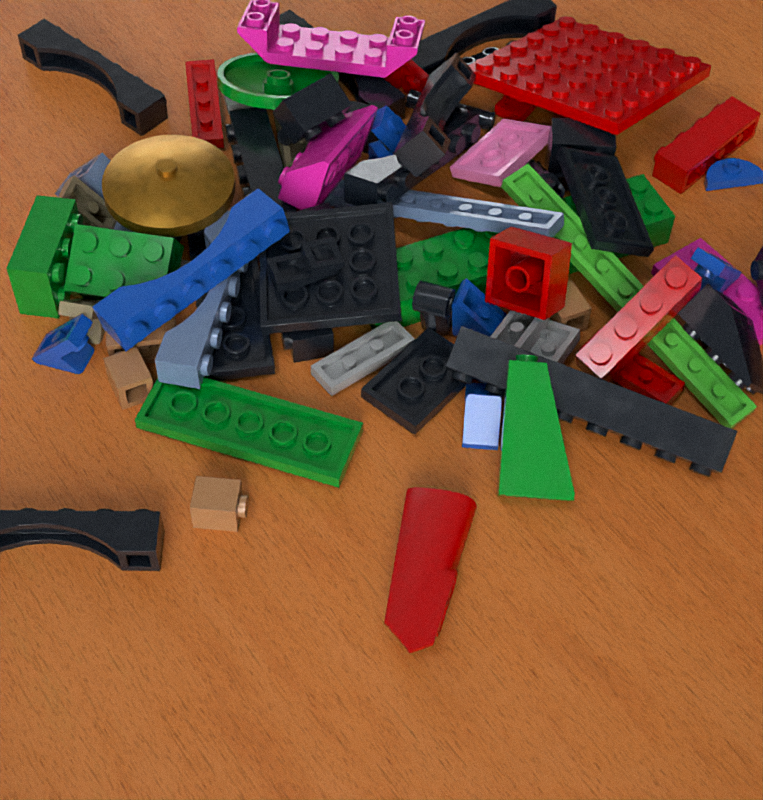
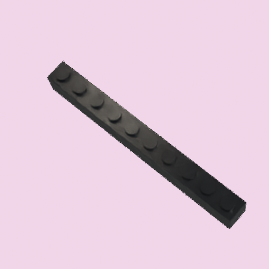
[225,107,334,363]

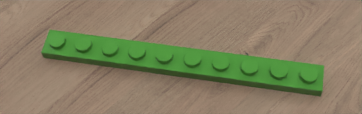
[501,164,757,429]

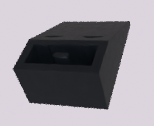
[678,284,763,395]

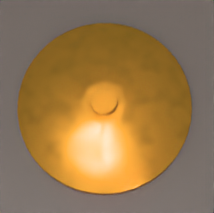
[102,135,235,237]

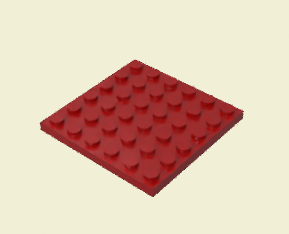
[468,16,712,135]

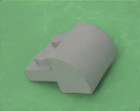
[490,310,581,364]

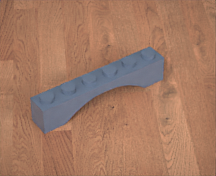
[155,210,248,389]

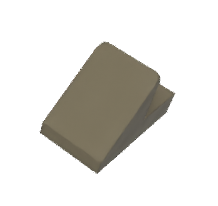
[58,175,117,229]
[58,298,105,344]

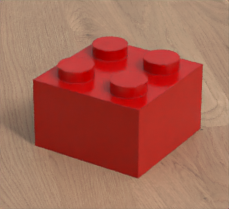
[485,226,572,320]

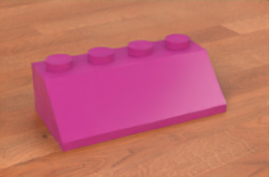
[278,105,378,210]

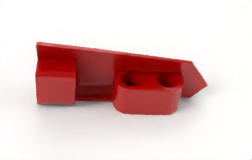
[384,487,477,654]

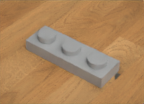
[311,321,415,396]

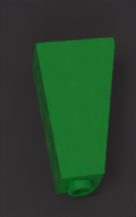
[497,355,575,501]

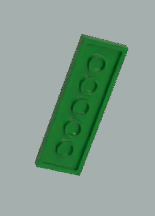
[135,377,363,488]

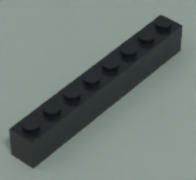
[446,326,738,477]

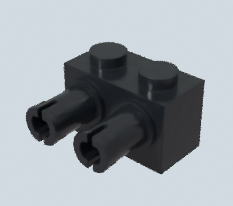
[273,73,352,146]

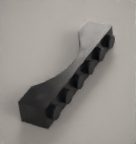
[411,0,557,76]
[280,10,406,120]
[18,19,168,136]
[394,53,476,177]
[344,107,481,206]
[0,508,165,571]

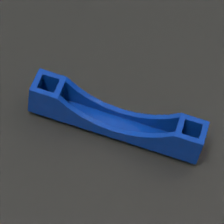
[92,188,290,351]

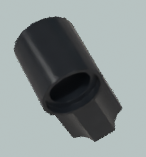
[412,280,455,336]

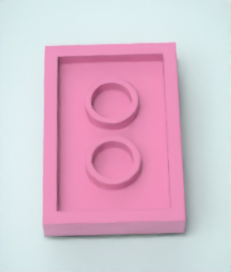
[450,119,550,187]

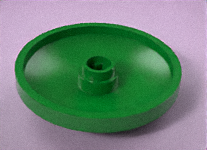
[217,52,339,110]

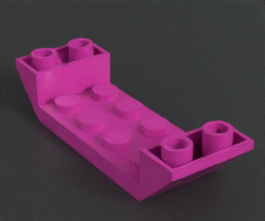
[237,0,425,78]

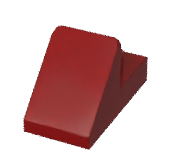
[383,59,429,94]

